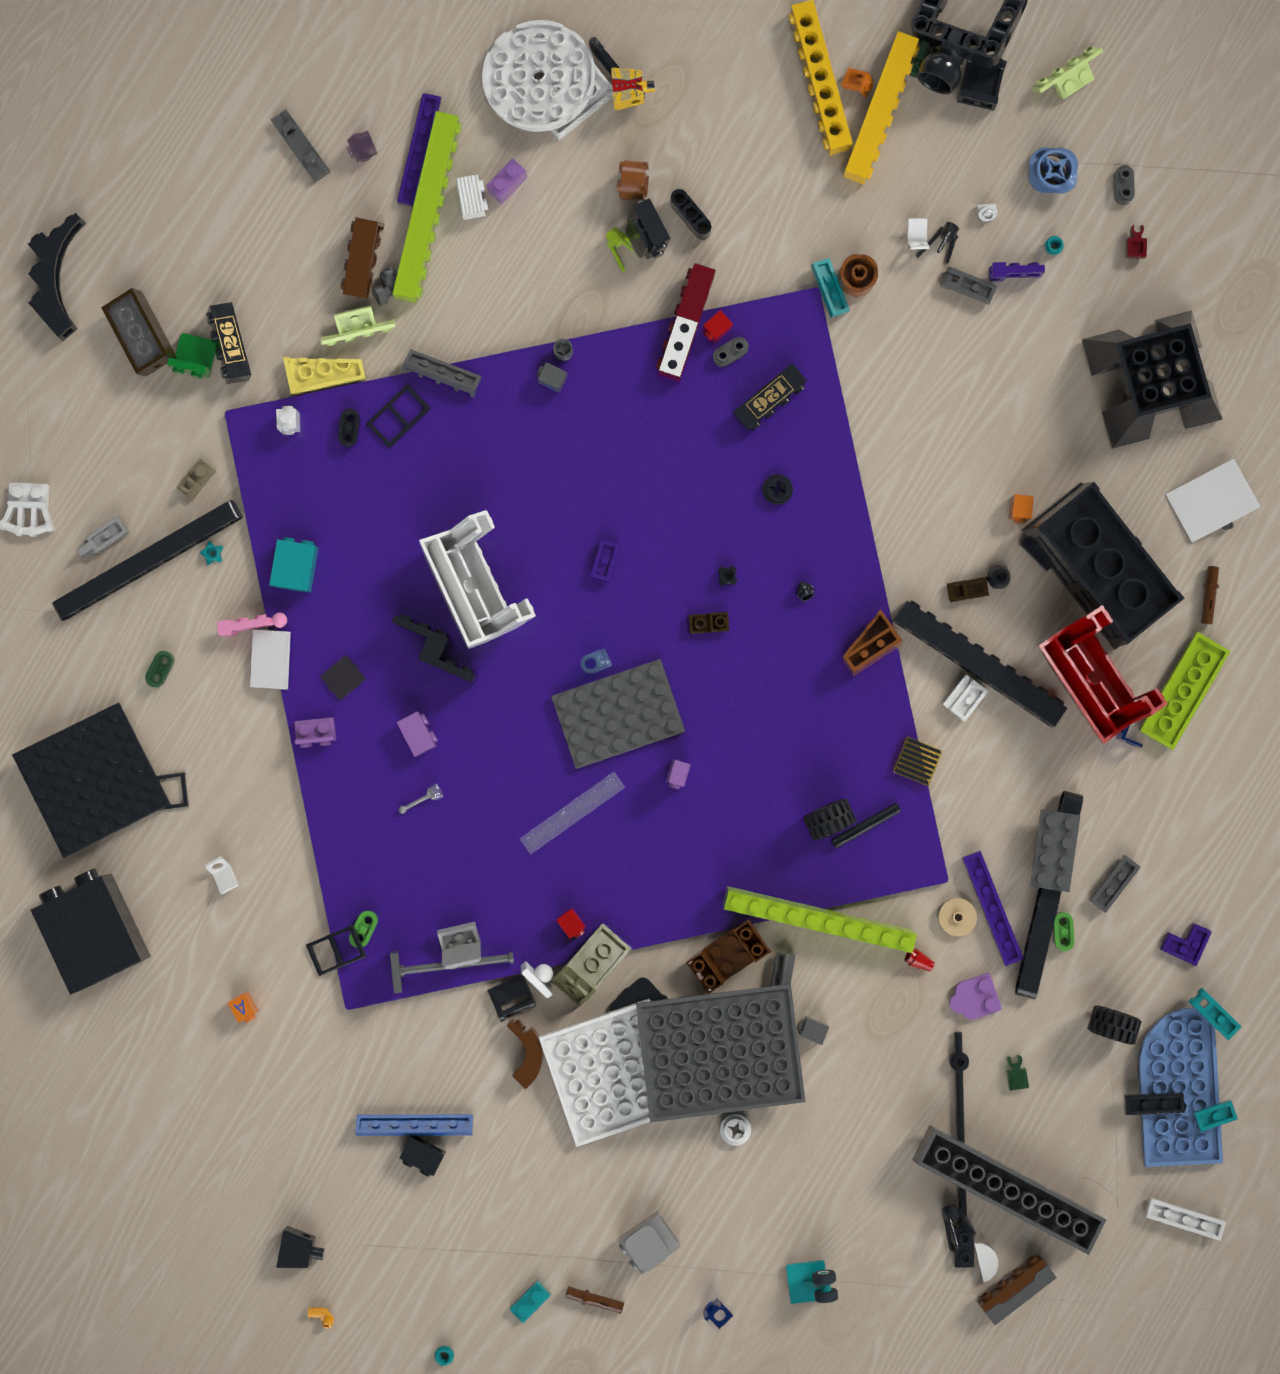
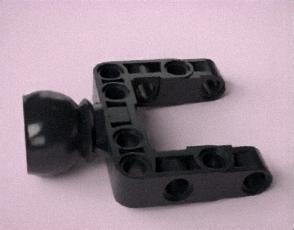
[911,0,1028,95]

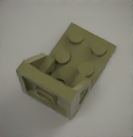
[550,923,631,1007]

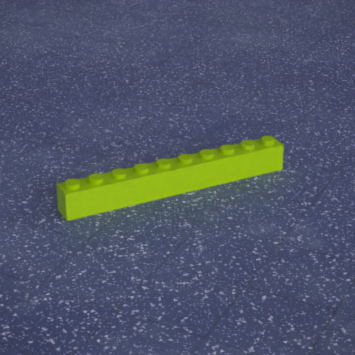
[393,111,462,303]
[722,886,917,953]

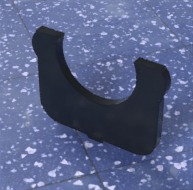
[610,977,668,1011]

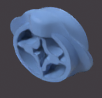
[1029,147,1078,194]

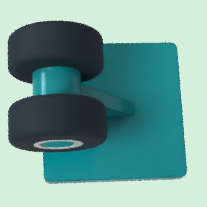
[786,1260,838,1304]

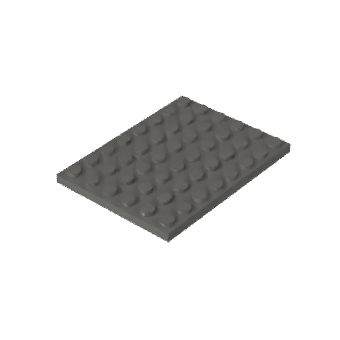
[636,984,806,1123]

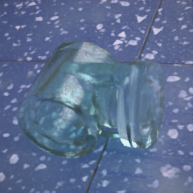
[581,648,612,674]

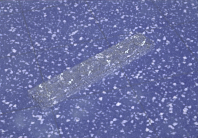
[520,772,625,854]

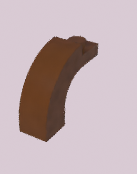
[507,1018,543,1090]

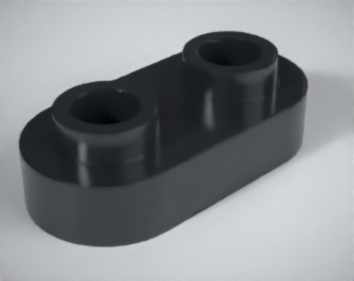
[338,408,361,448]

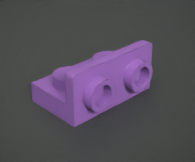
[295,717,336,748]

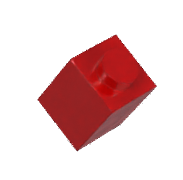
[703,310,733,343]
[556,907,586,939]

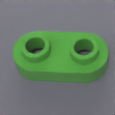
[349,910,378,948]
[1053,912,1075,951]

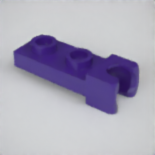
[989,262,1045,282]

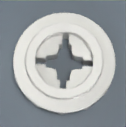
[720,1114,751,1146]

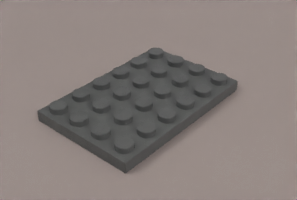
[551,659,685,769]

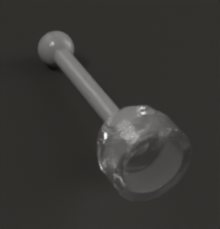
[399,783,443,814]

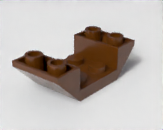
[686,920,772,994]

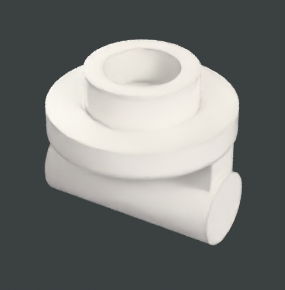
[976,203,998,222]

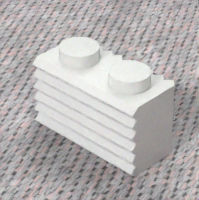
[455,175,488,220]

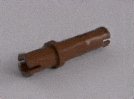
[1201,566,1220,625]
[565,1286,624,1314]

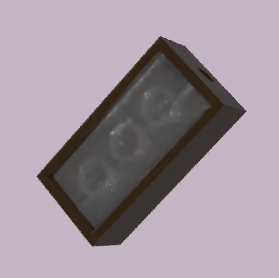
[101,288,177,377]

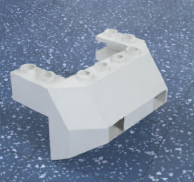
[419,510,536,649]

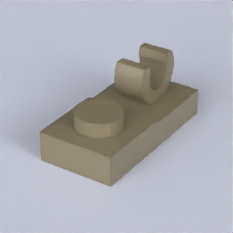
[176,458,216,501]

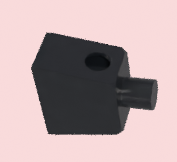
[276,1226,325,1268]

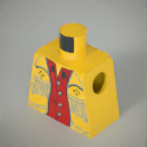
[611,68,655,110]

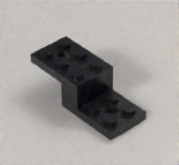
[392,614,478,684]

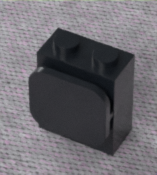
[626,198,671,260]

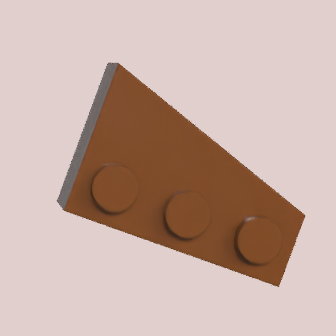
[843,609,902,677]

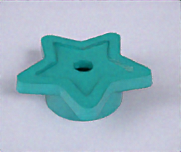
[199,541,224,565]

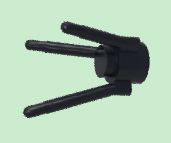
[916,222,959,264]
[941,1204,976,1252]

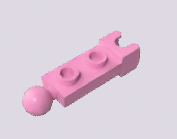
[217,613,287,637]

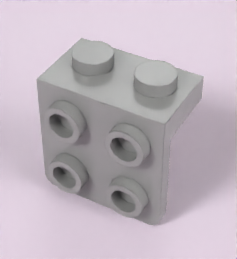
[437,922,481,969]

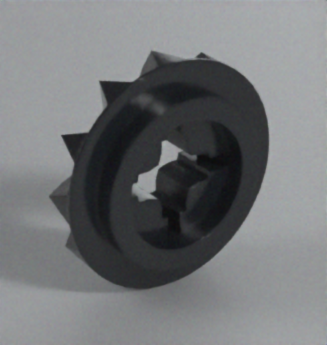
[762,474,793,505]

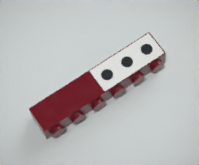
[656,263,716,382]

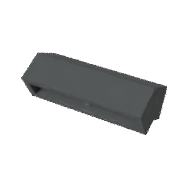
[770,952,795,986]

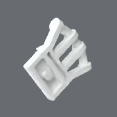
[0,483,55,537]

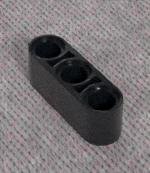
[670,189,712,240]

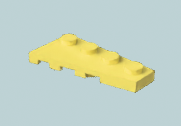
[283,357,366,396]

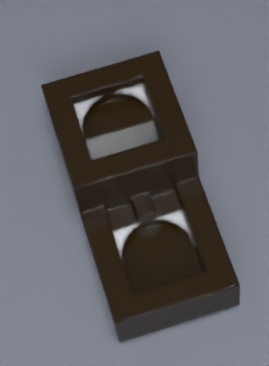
[947,577,990,603]

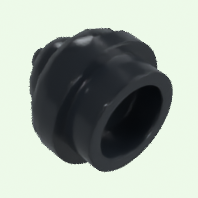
[796,581,815,602]

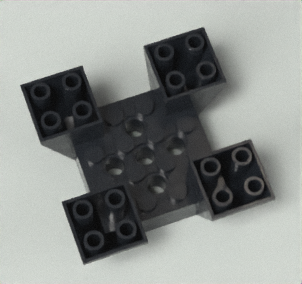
[1082,310,1223,449]

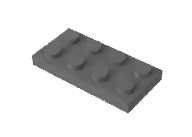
[1030,809,1081,892]

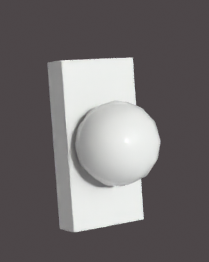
[521,961,553,998]

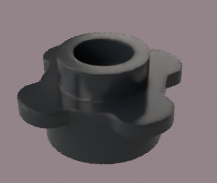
[718,566,737,586]

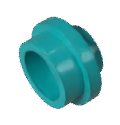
[1044,236,1064,255]
[434,1345,454,1366]

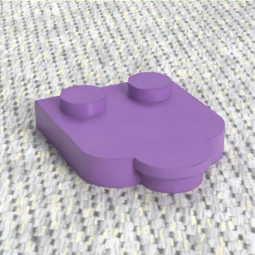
[949,972,1002,1020]

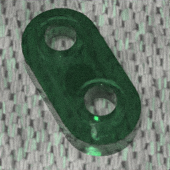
[145,651,175,688]

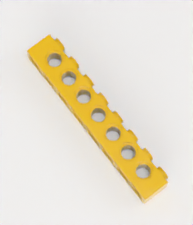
[788,0,853,156]

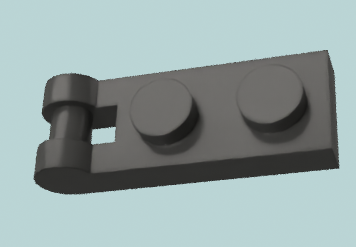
[940,267,997,305]

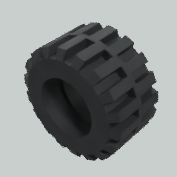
[803,798,857,840]
[1087,1005,1142,1045]

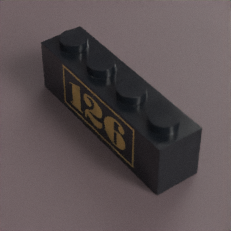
[206,302,252,384]
[732,363,807,432]

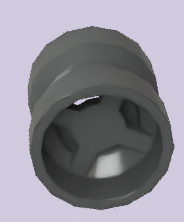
[553,339,573,362]

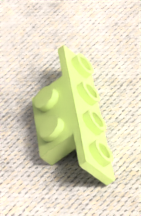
[1031,46,1103,100]
[320,305,396,346]

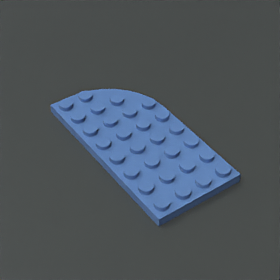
[1138,1006,1223,1167]

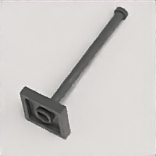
[390,950,514,993]

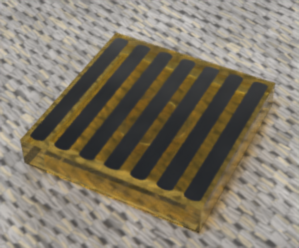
[892,736,943,786]

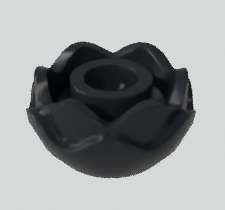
[986,566,1011,589]

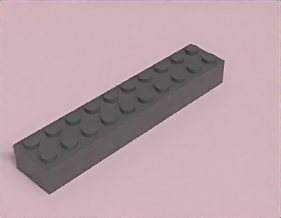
[912,1125,1106,1255]

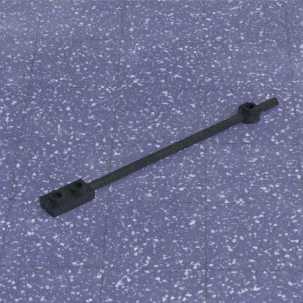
[949,1031,974,1268]

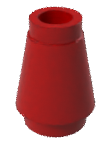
[904,948,935,972]

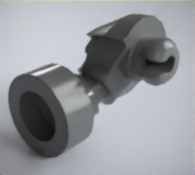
[372,267,397,306]

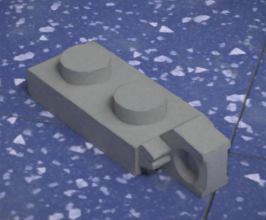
[77,516,130,558]

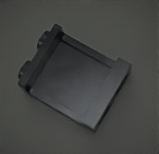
[958,58,1007,111]

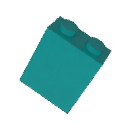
[270,537,318,593]

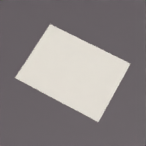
[1166,459,1260,542]

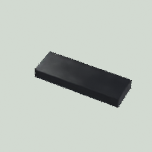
[1124,1092,1185,1115]

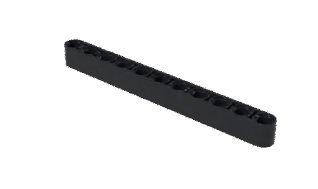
[52,500,243,621]
[1015,790,1083,999]

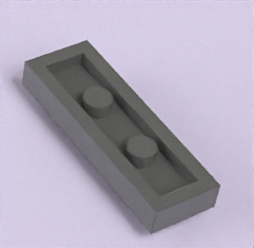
[1089,855,1141,913]

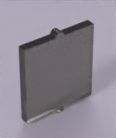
[320,655,366,701]

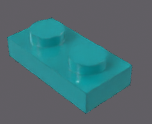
[1193,1100,1238,1132]
[509,1280,551,1323]

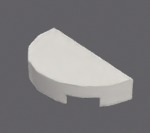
[974,1242,998,1282]

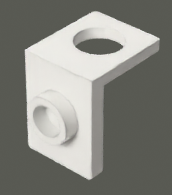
[907,218,929,249]
[204,856,238,894]

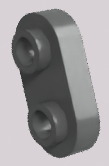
[1113,165,1135,205]
[713,337,749,367]

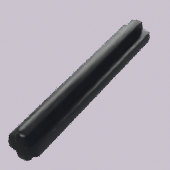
[831,803,901,848]

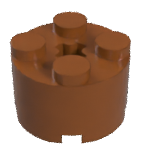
[617,160,649,201]
[838,254,878,298]

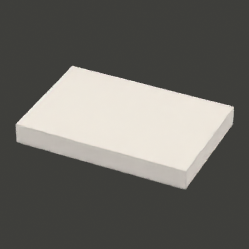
[250,630,291,689]

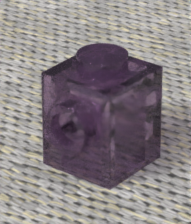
[346,130,378,163]

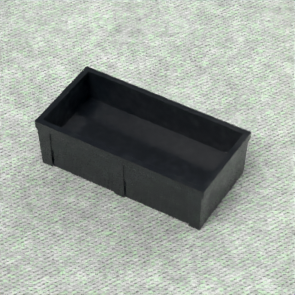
[1021,482,1185,650]

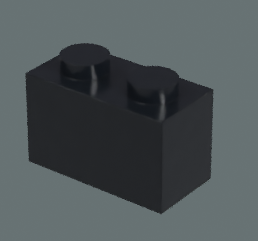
[399,1136,446,1176]

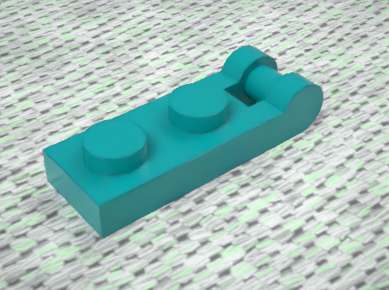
[1187,988,1242,1041]

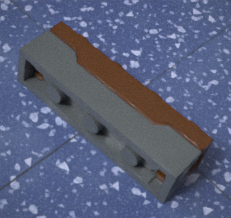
[977,1254,1057,1325]

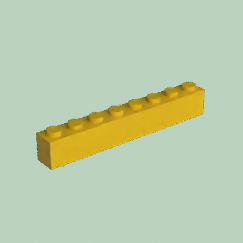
[843,31,920,184]

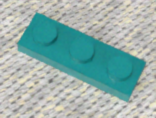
[810,258,850,318]

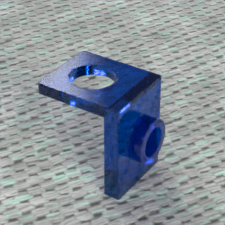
[1116,725,1143,748]
[703,1298,733,1329]

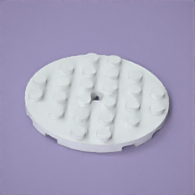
[482,20,596,132]

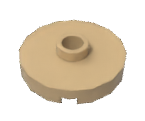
[938,898,977,937]

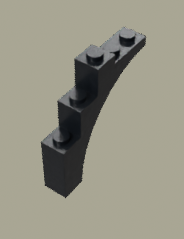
[28,213,86,341]

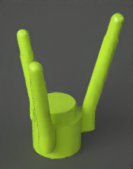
[605,227,633,272]

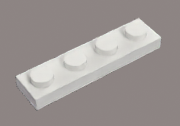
[1144,1197,1226,1241]

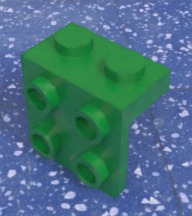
[167,333,217,379]

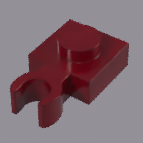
[1126,225,1147,259]

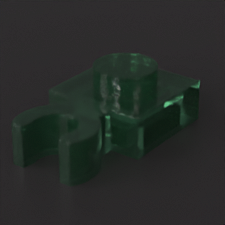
[909,40,930,78]
[1006,1055,1029,1091]

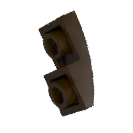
[687,612,730,634]

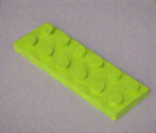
[1138,632,1231,750]

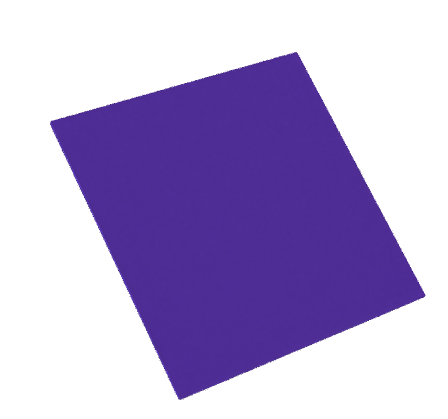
[225,287,949,1010]

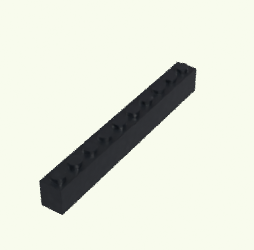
[892,600,1067,728]

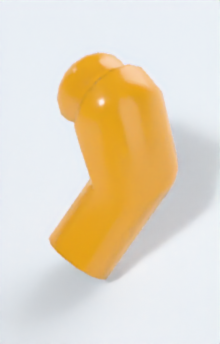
[308,1307,334,1329]

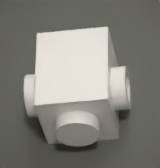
[276,406,300,435]

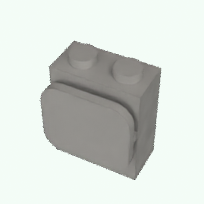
[619,1211,680,1274]

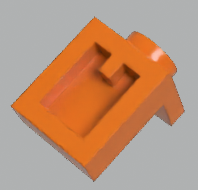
[841,68,873,98]

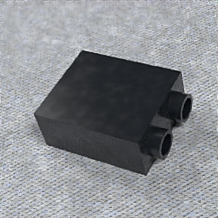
[30,868,151,995]

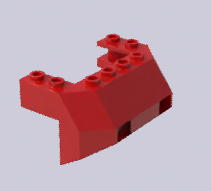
[1037,605,1168,744]

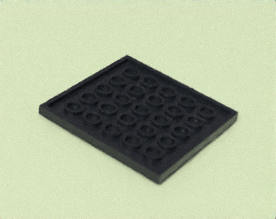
[12,702,171,858]

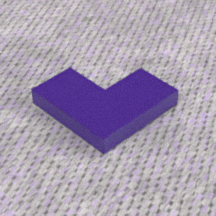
[1160,923,1212,966]

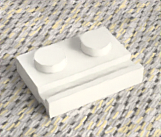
[942,674,988,722]

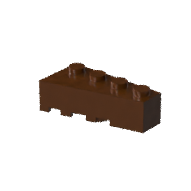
[341,217,385,299]

